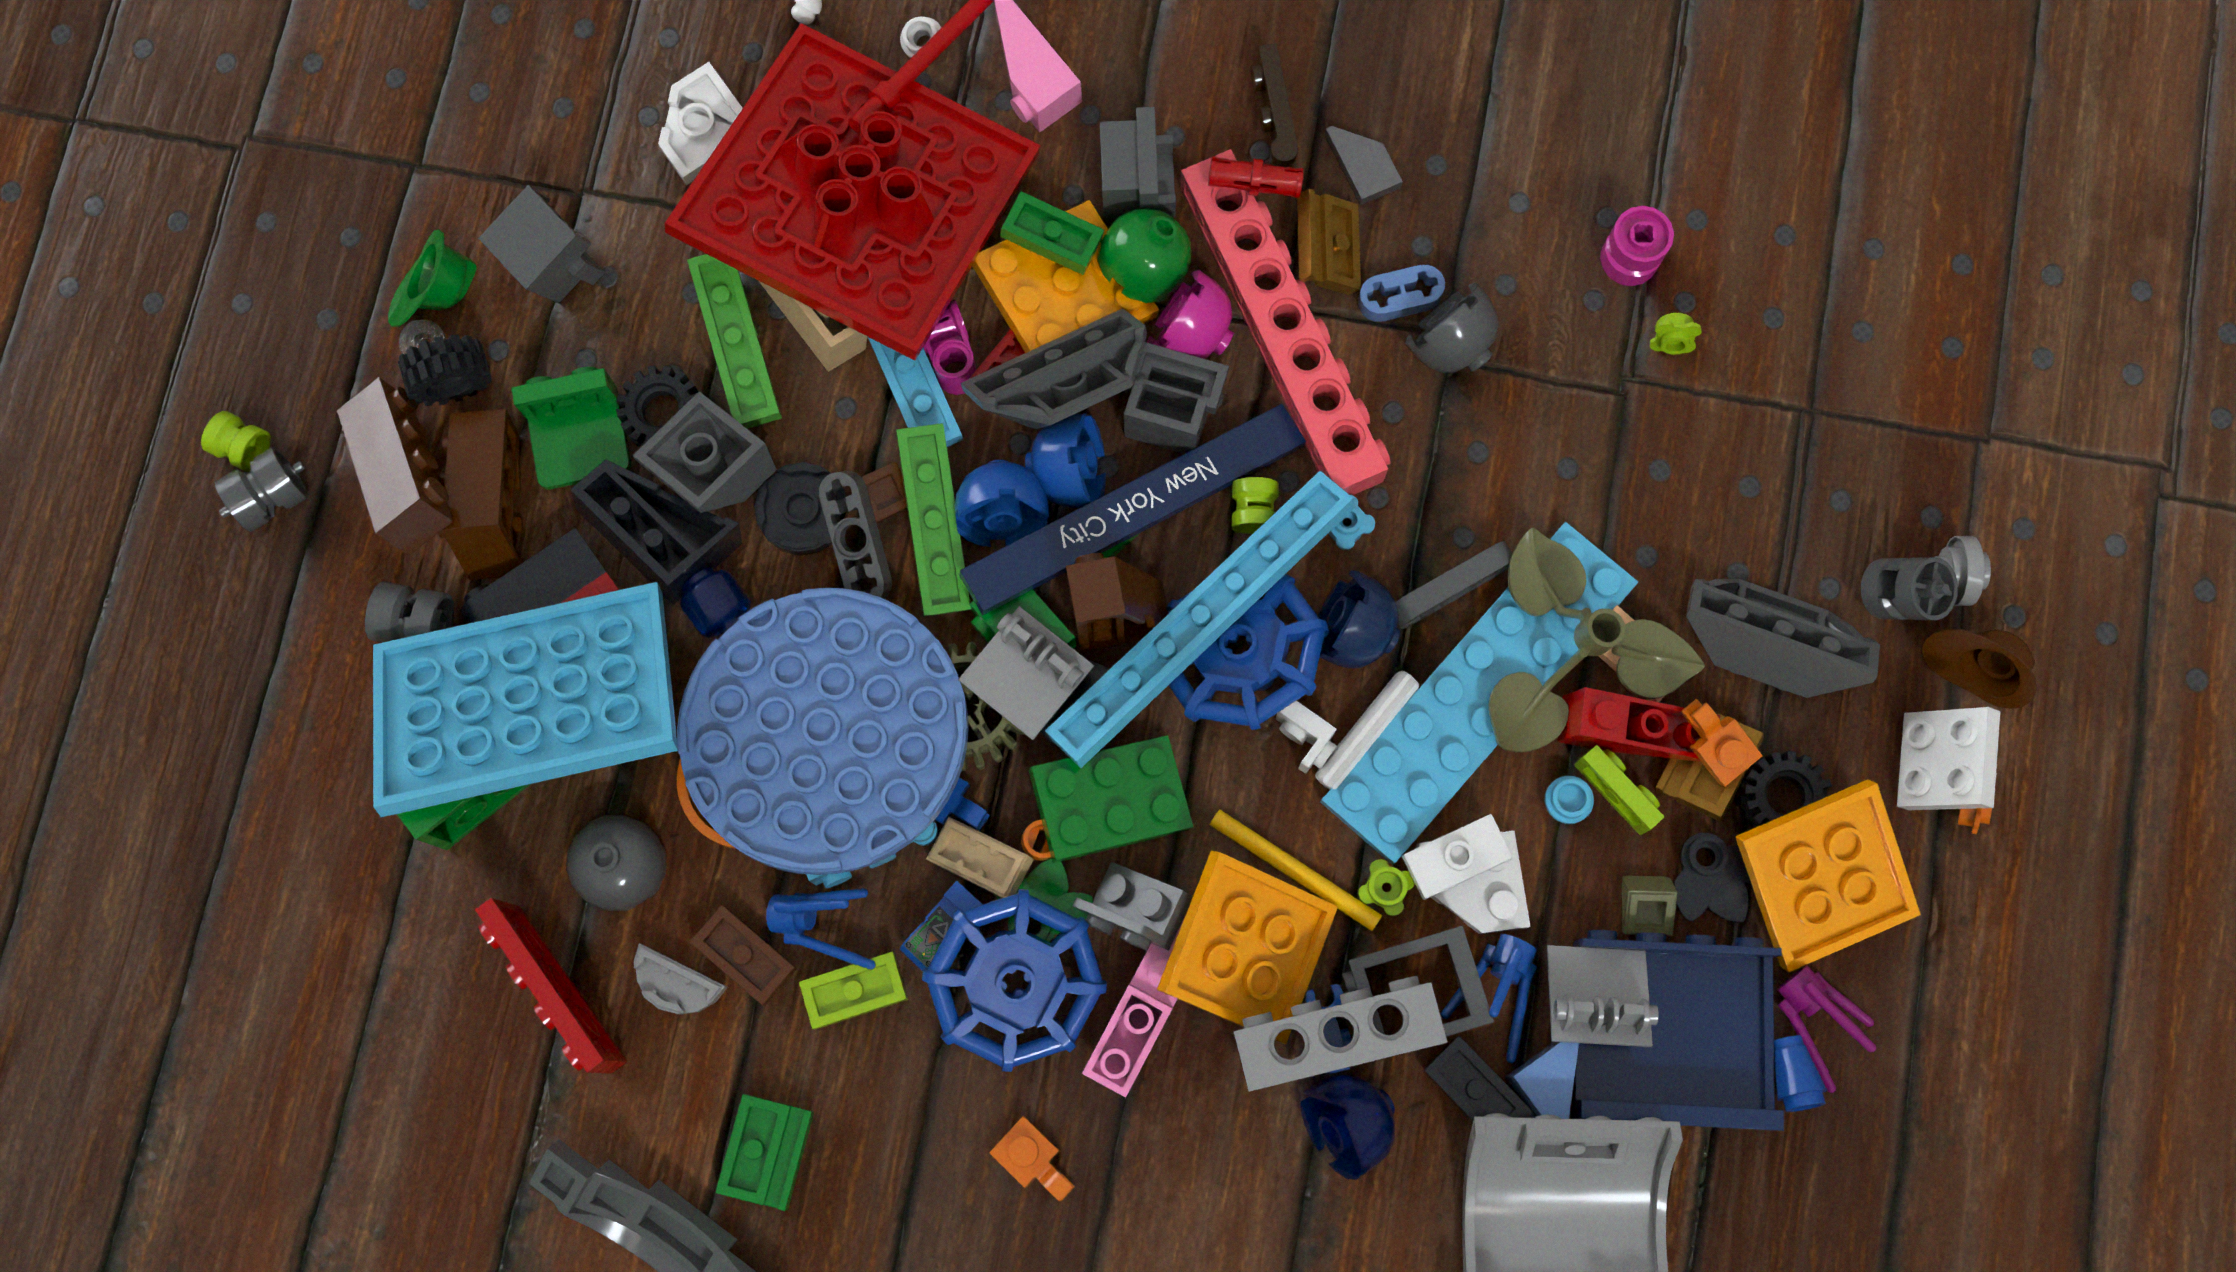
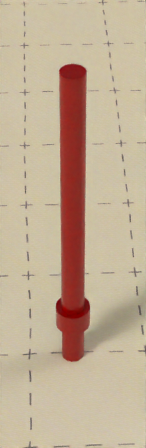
[848,0,994,134]

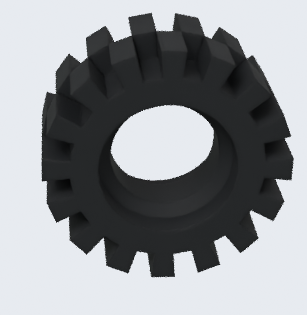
[398,334,492,406]
[616,365,699,447]
[1735,751,1832,830]

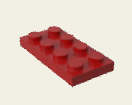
[475,898,628,1074]

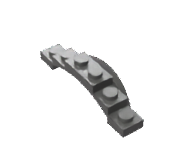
[529,1139,756,1272]

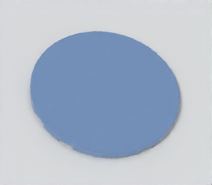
[677,588,969,875]

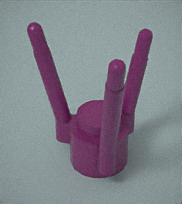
[1777,965,1876,1093]

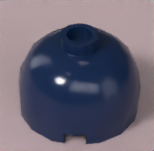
[1318,570,1400,669]

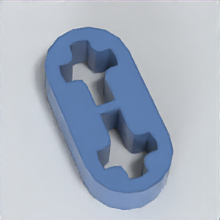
[1358,265,1445,322]

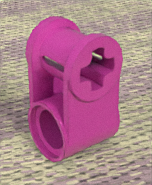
[923,300,977,395]

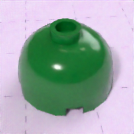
[1097,208,1191,303]

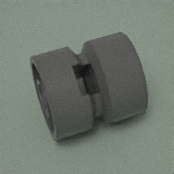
[365,581,454,643]

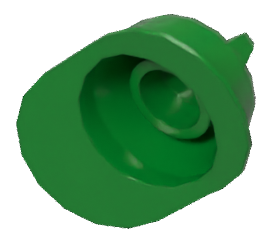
[388,229,477,327]

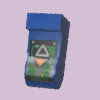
[900,881,983,972]

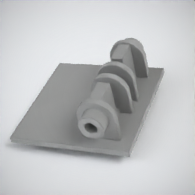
[958,606,1094,740]
[1547,945,1658,1047]

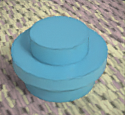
[1544,775,1594,824]

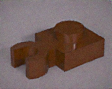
[862,461,907,523]

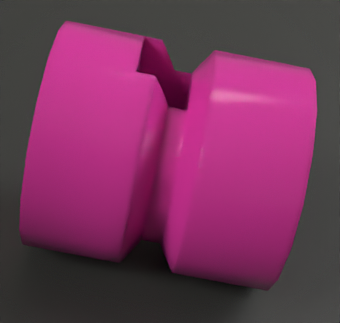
[1600,206,1674,286]

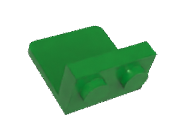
[511,367,631,490]

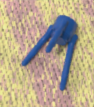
[766,888,876,970]
[1441,934,1537,1063]

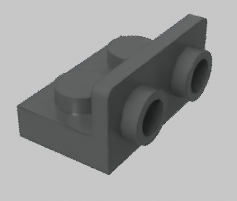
[1072,862,1193,951]

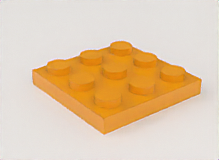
[972,200,1159,353]
[1735,779,1921,972]
[1157,850,1338,1044]

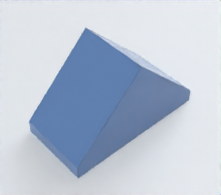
[1506,1042,1579,1119]

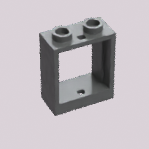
[1342,926,1494,1037]

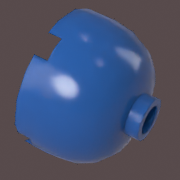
[1025,414,1106,508]
[955,460,1049,547]

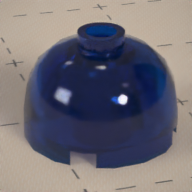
[1300,1075,1395,1180]

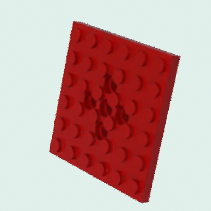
[665,23,1041,361]

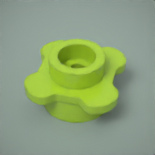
[1650,313,1701,355]
[1358,859,1415,916]

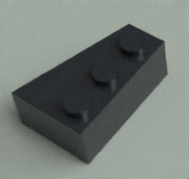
[570,460,743,605]

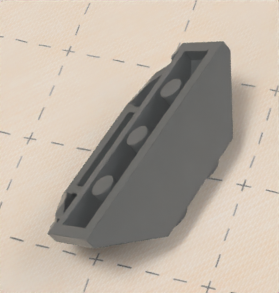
[961,308,1147,429]
[1686,578,1880,698]

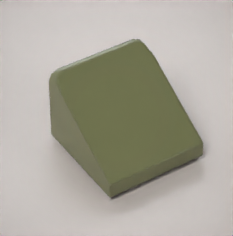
[1622,875,1677,936]

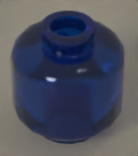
[680,567,751,638]

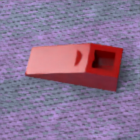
[1557,687,1720,762]

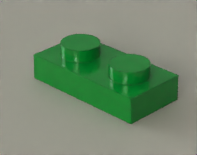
[1000,191,1104,275]

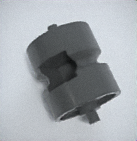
[214,446,309,532]
[1861,557,1958,620]

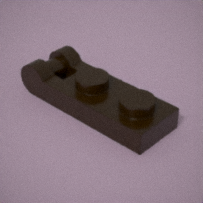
[1250,43,1298,168]

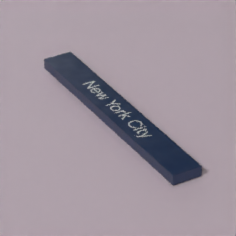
[959,404,1306,616]

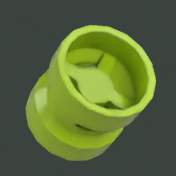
[201,411,271,472]
[1231,477,1279,534]

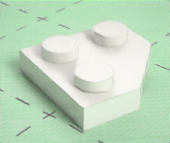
[658,62,743,185]
[1417,831,1530,934]

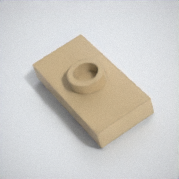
[926,817,1034,898]

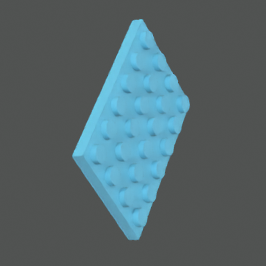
[373,582,678,817]

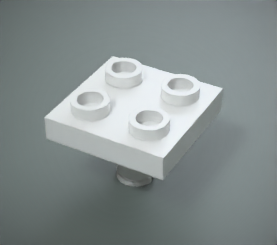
[1897,707,2000,810]

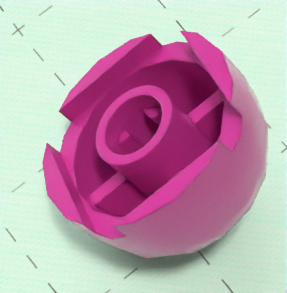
[1147,270,1234,359]

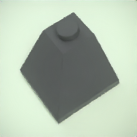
[633,391,777,513]

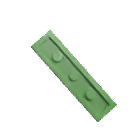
[687,254,782,429]
[896,423,971,617]

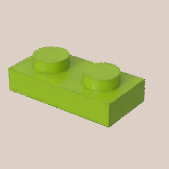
[1573,745,1664,835]
[799,952,908,1030]

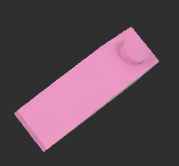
[994,0,1082,132]

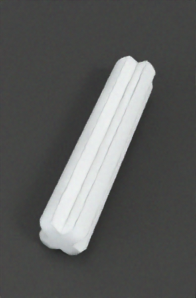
[1315,670,1419,790]

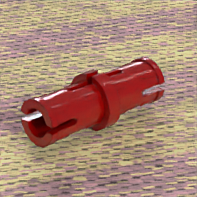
[1208,156,1304,198]

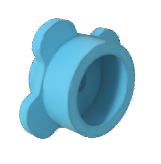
[1329,495,1375,550]

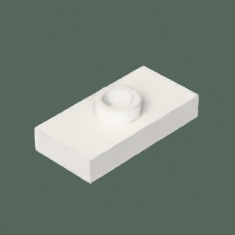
[1402,814,1513,900]

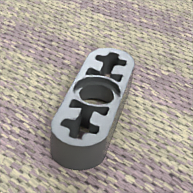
[819,471,892,599]
[1396,541,1512,629]

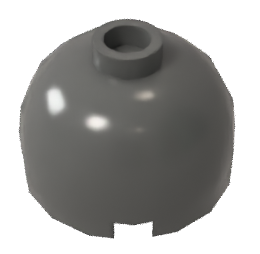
[1405,283,1499,373]
[566,815,667,911]

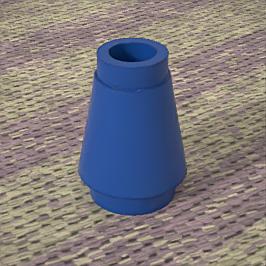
[1774,1035,1827,1112]

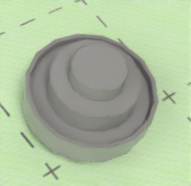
[1935,536,1991,606]

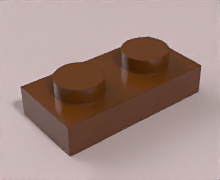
[690,905,797,1006]

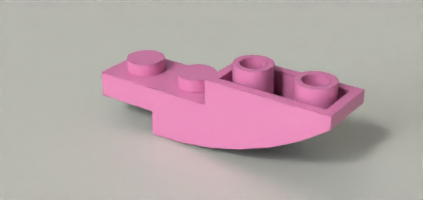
[1082,910,1188,1098]

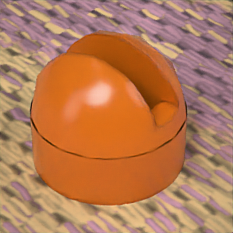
[1021,820,1051,861]

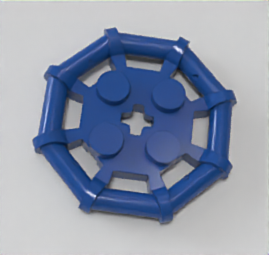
[1166,574,1329,730]
[922,889,1107,1072]

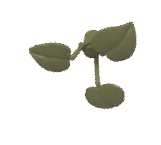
[1488,528,1705,753]

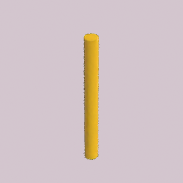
[1209,809,1382,931]

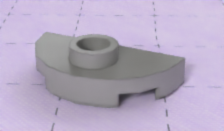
[634,943,728,1015]

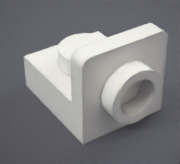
[1276,701,1337,774]

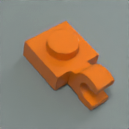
[1681,699,1763,787]
[989,1116,1075,1202]

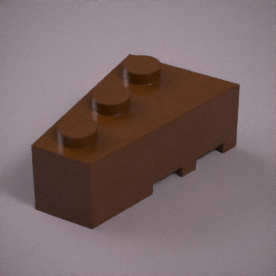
[438,408,525,580]
[1066,553,1168,653]

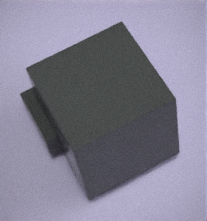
[1100,107,1176,220]
[478,185,605,303]
[1124,342,1229,454]

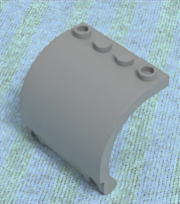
[1462,1113,1683,1272]

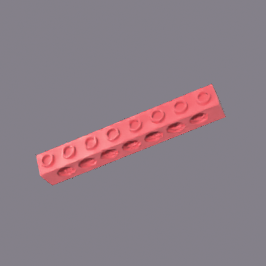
[1180,149,1390,495]

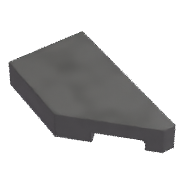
[1325,126,1403,205]

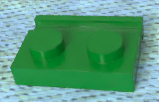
[715,1094,815,1211]

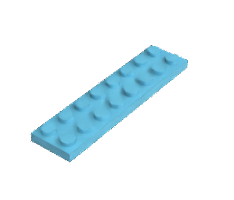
[1320,522,1638,865]

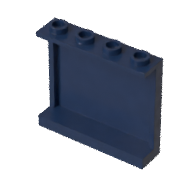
[1572,930,1784,1131]

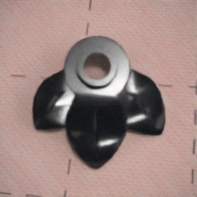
[1674,833,1751,922]

